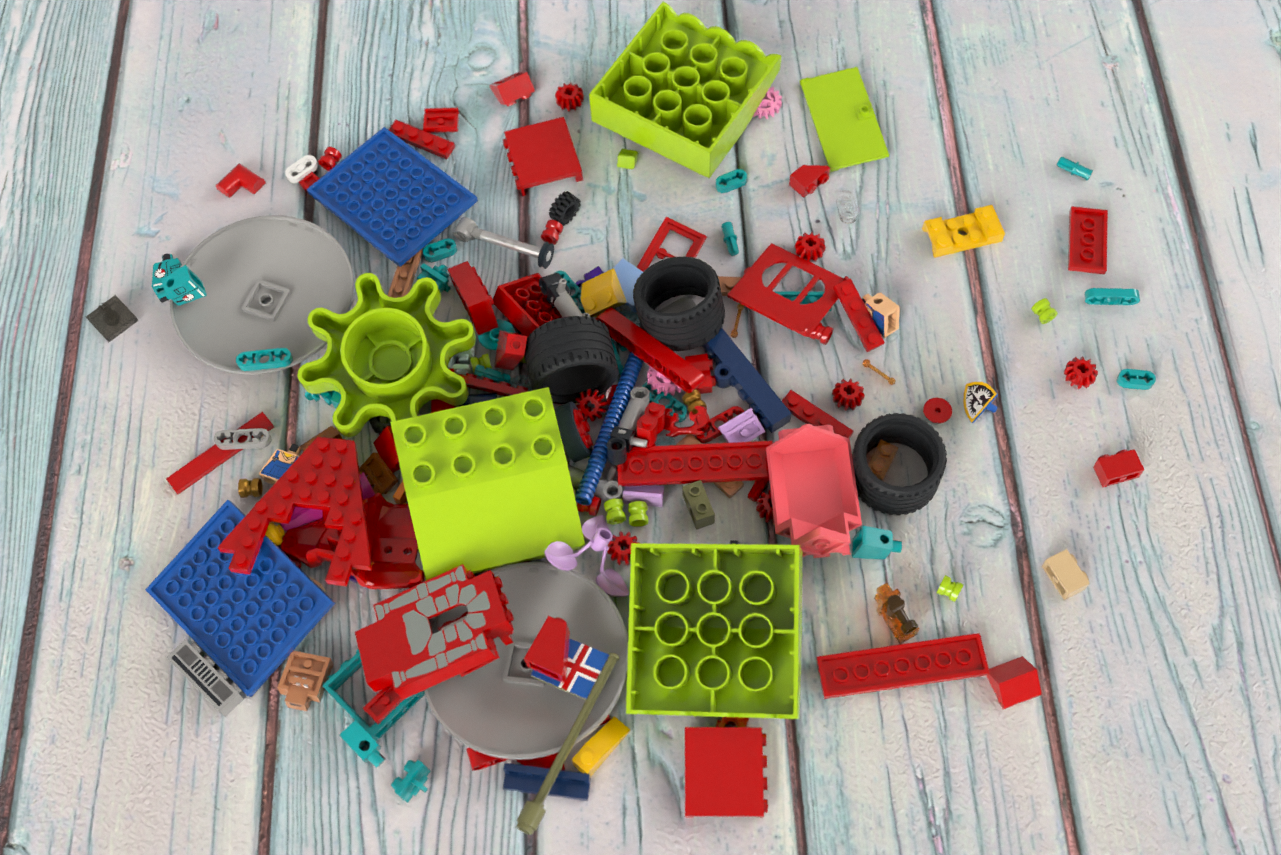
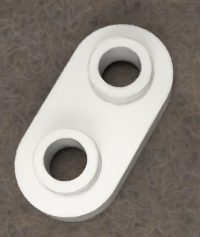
[285,155,318,183]

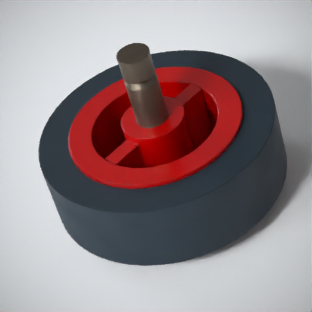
[554,402,593,462]

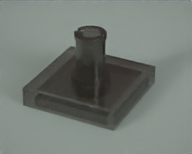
[86,295,139,343]

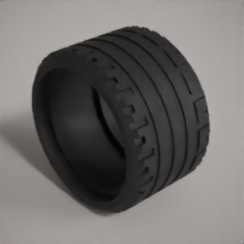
[633,256,725,351]
[524,316,619,404]
[852,413,947,515]

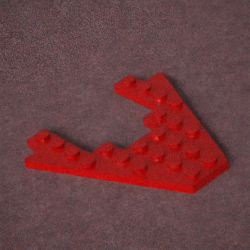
[218,437,372,586]

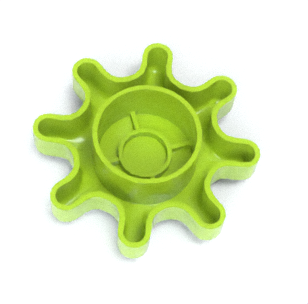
[298,273,476,437]

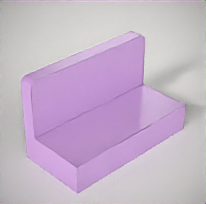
[623,485,664,507]

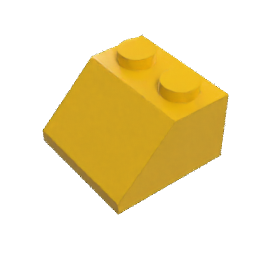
[580,269,627,317]

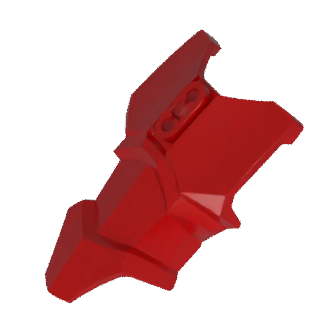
[281,493,425,589]

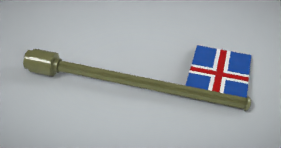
[516,638,620,835]

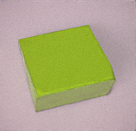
[617,149,638,169]

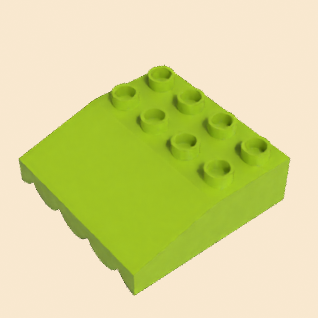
[589,1,781,178]
[390,387,585,581]
[626,543,803,719]

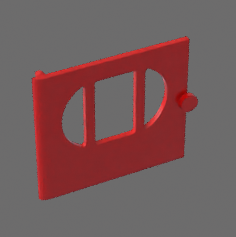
[727,243,849,337]

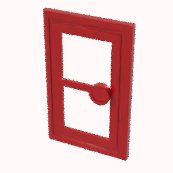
[637,216,707,272]

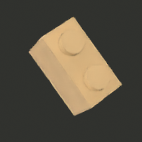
[1042,549,1090,600]

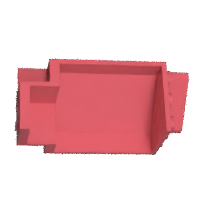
[766,424,862,558]

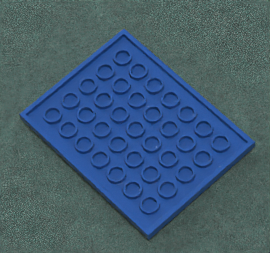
[307,127,478,267]
[145,499,335,697]

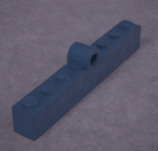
[702,328,791,433]

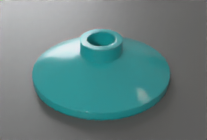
[478,319,515,350]

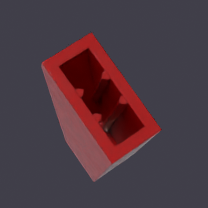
[524,616,570,683]

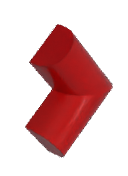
[216,163,266,198]

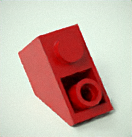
[789,165,830,198]

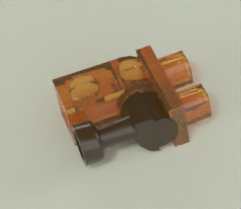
[874,583,920,644]

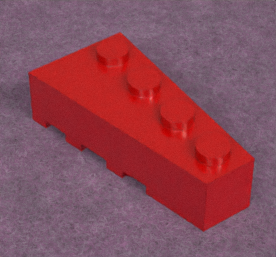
[448,261,498,335]

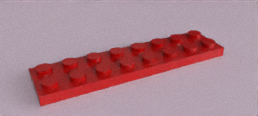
[617,441,773,487]
[816,633,990,699]

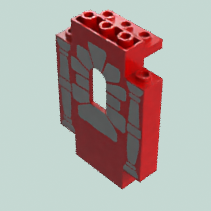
[355,564,514,699]

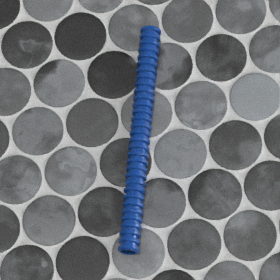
[575,352,644,505]

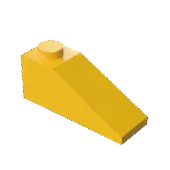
[571,716,631,777]

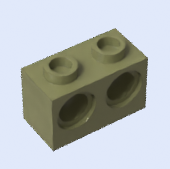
[682,480,715,530]

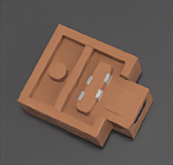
[277,651,334,712]

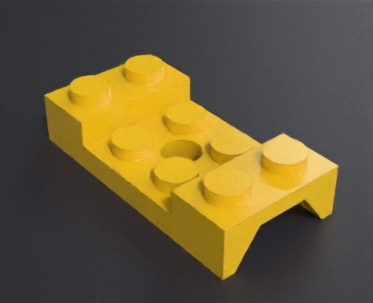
[922,205,1005,258]

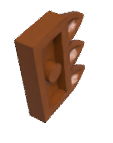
[359,452,398,495]

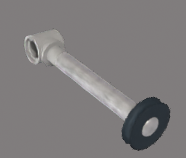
[453,217,554,269]

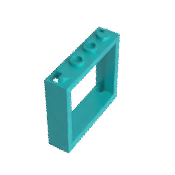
[322,649,425,741]

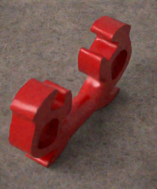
[663,406,710,437]

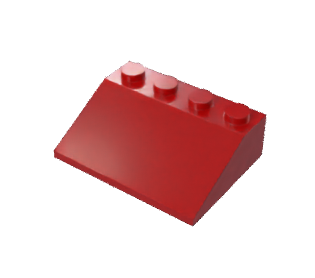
[493,273,562,337]

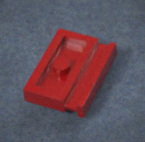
[423,108,459,132]

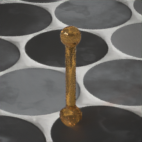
[731,304,744,338]
[863,359,896,385]

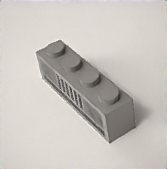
[166,640,244,717]

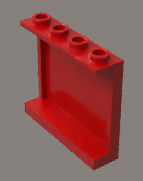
[502,117,583,196]
[685,727,768,818]

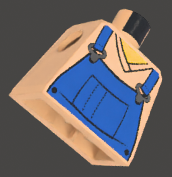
[862,293,900,338]
[259,444,302,485]

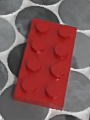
[1068,206,1108,275]

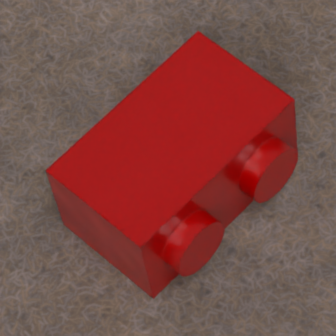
[1093,449,1145,488]

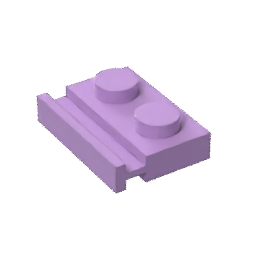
[718,408,765,443]

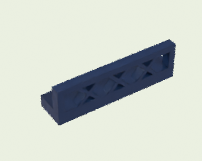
[503,763,591,801]

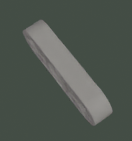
[214,428,272,450]

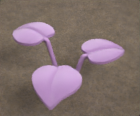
[544,515,629,597]

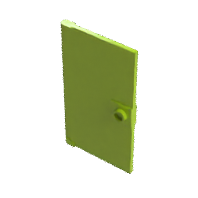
[799,67,889,172]

